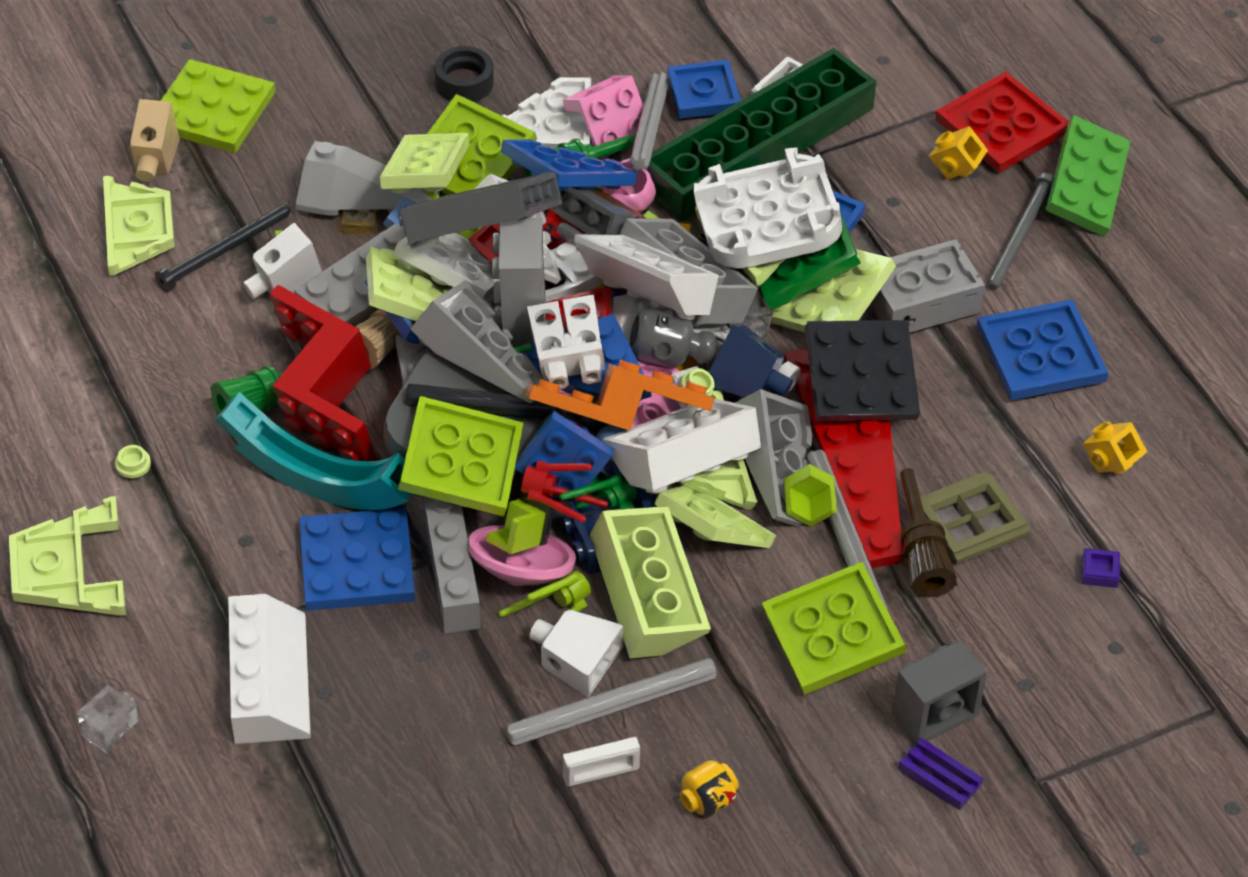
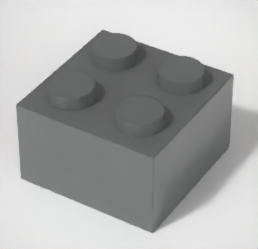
[892,640,987,744]

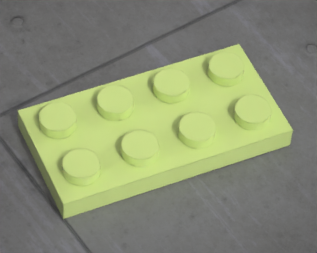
[380,133,469,193]

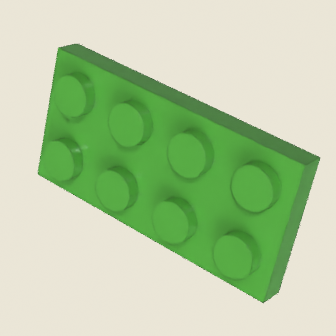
[1046,115,1130,237]

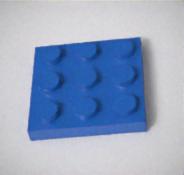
[976,299,1109,401]
[300,508,415,611]

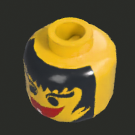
[679,760,738,817]

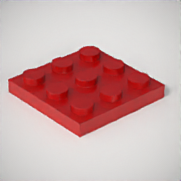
[935,72,1068,173]

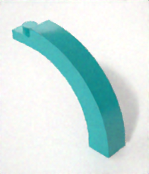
[215,392,412,510]

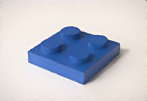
[667,60,741,119]

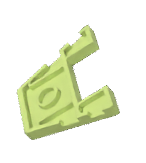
[9,496,126,616]

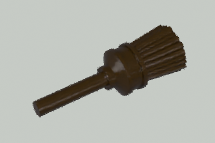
[900,468,958,597]

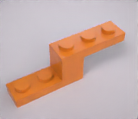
[525,360,715,430]

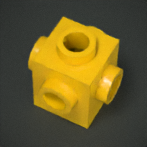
[929,126,988,180]
[1082,422,1147,474]

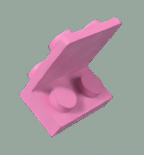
[563,75,644,159]

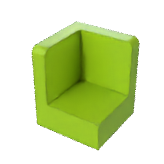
[784,464,837,527]
[486,499,546,554]

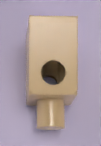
[130,99,180,182]

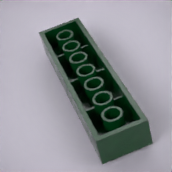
[646,48,877,222]

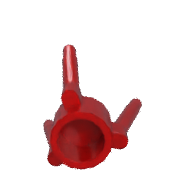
[521,461,608,523]

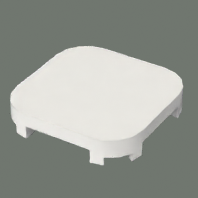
[694,148,842,268]

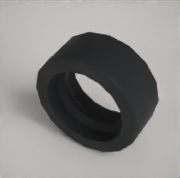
[434,46,494,102]

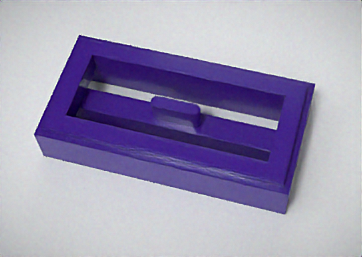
[898,738,983,810]

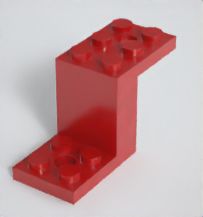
[270,285,376,462]

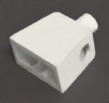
[243,223,322,299]
[530,610,623,697]

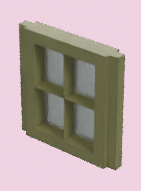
[921,471,1031,565]

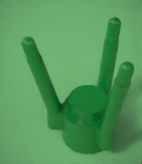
[559,474,637,510]

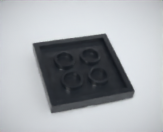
[805,320,920,421]

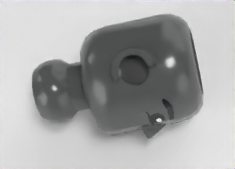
[629,307,717,368]

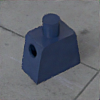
[709,323,793,398]

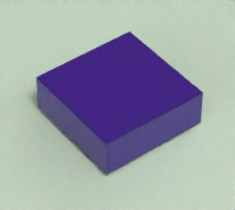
[1082,548,1120,588]

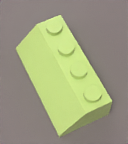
[589,506,711,658]

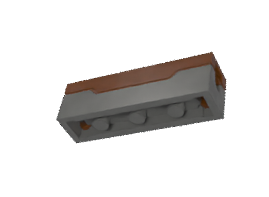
[550,186,646,235]

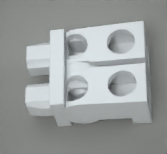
[527,295,605,389]

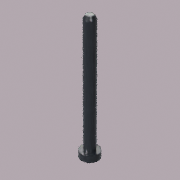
[155,205,291,292]

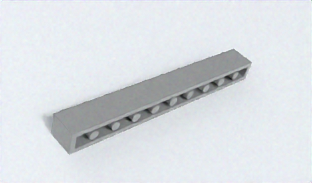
[395,335,481,634]

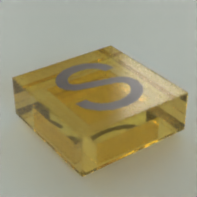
[341,209,377,234]

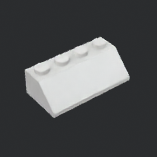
[574,235,719,320]
[602,399,761,493]
[228,594,311,744]

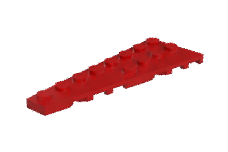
[784,348,903,569]

